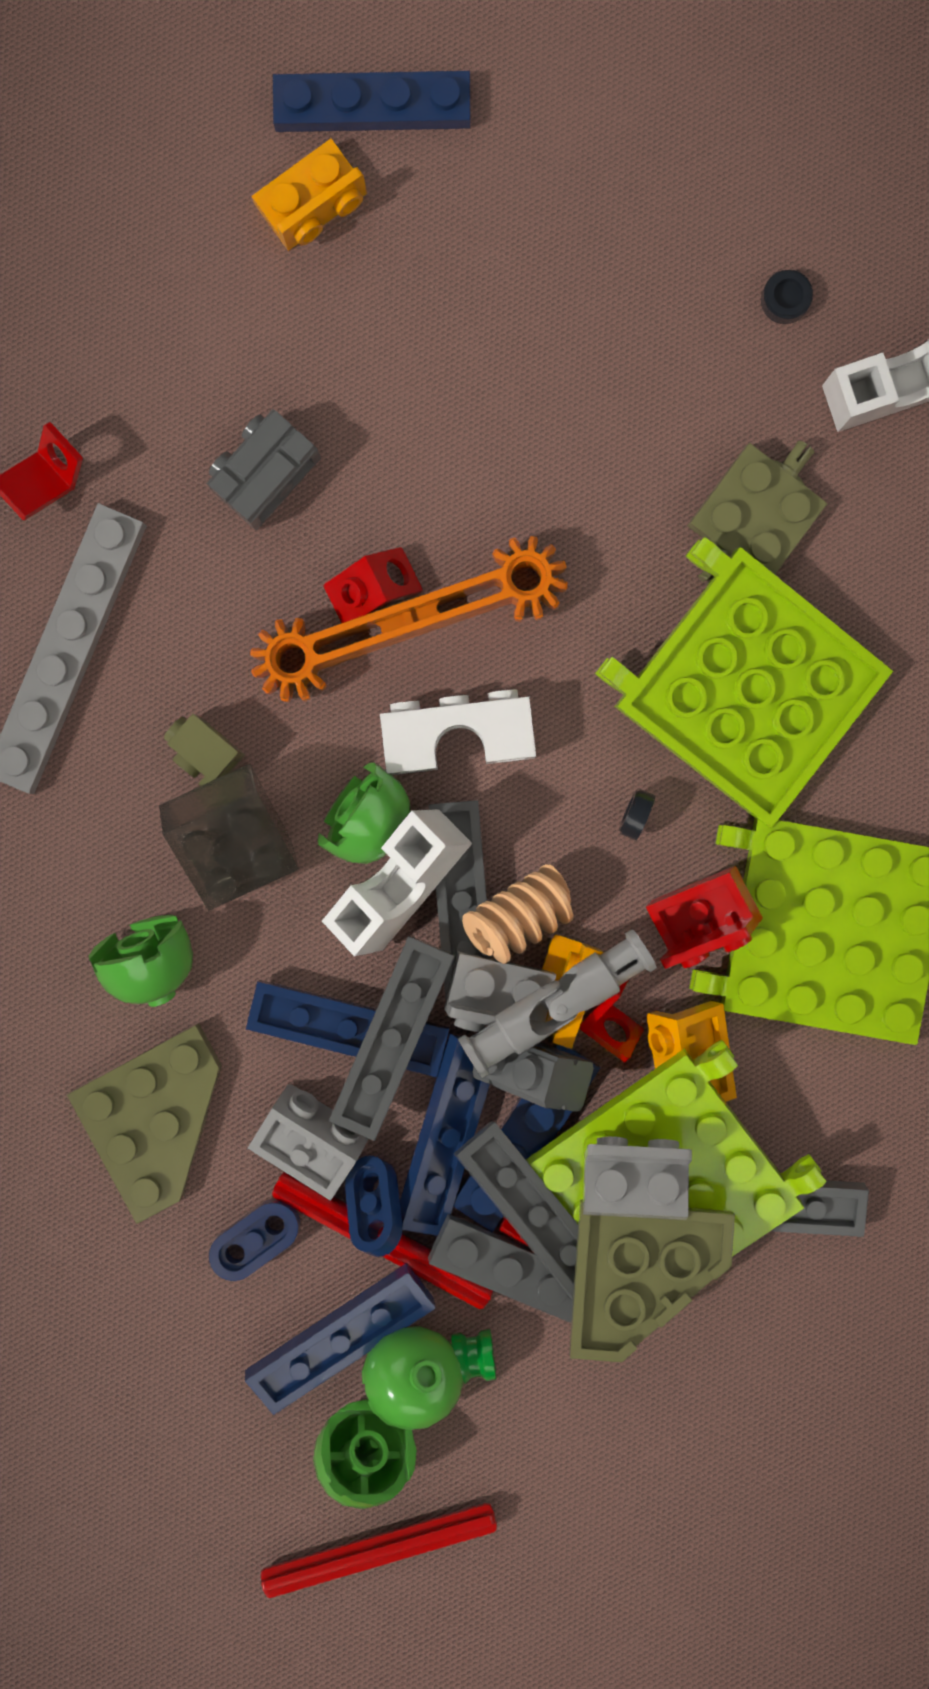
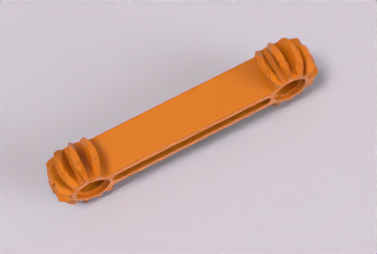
[250,536,568,703]

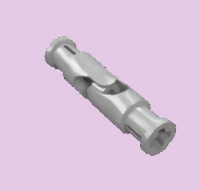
[458,929,657,1079]

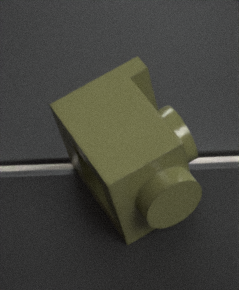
[164,713,245,792]

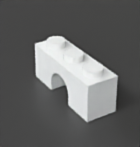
[822,340,929,432]
[380,690,536,775]
[322,809,472,957]

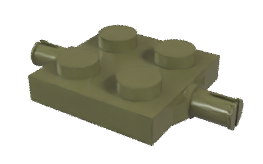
[687,441,827,586]

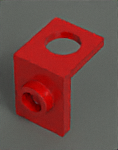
[0,422,83,521]
[323,547,423,623]
[579,980,644,1062]

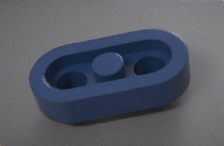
[345,1156,403,1257]
[209,1199,300,1281]

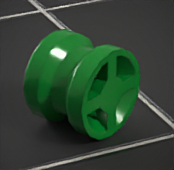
[451,1329,497,1384]

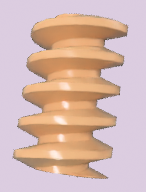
[462,864,573,964]

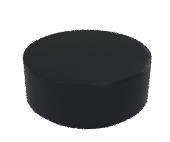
[761,270,813,324]
[619,789,656,841]

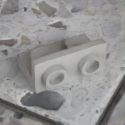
[444,951,556,1032]
[247,1084,369,1200]
[583,1137,692,1220]

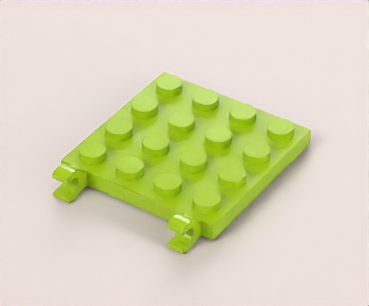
[595,537,893,828]
[689,818,929,1045]
[526,1040,827,1257]

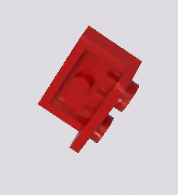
[646,866,763,969]

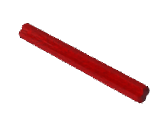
[272,1172,493,1309]
[261,1502,497,1598]

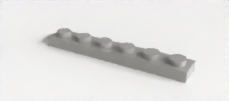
[0,503,147,794]

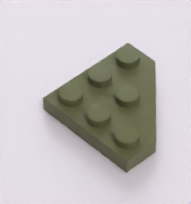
[67,1023,222,1224]
[569,1199,735,1363]

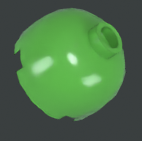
[317,762,411,864]
[89,915,193,1007]
[362,1326,464,1430]
[313,1399,417,1509]

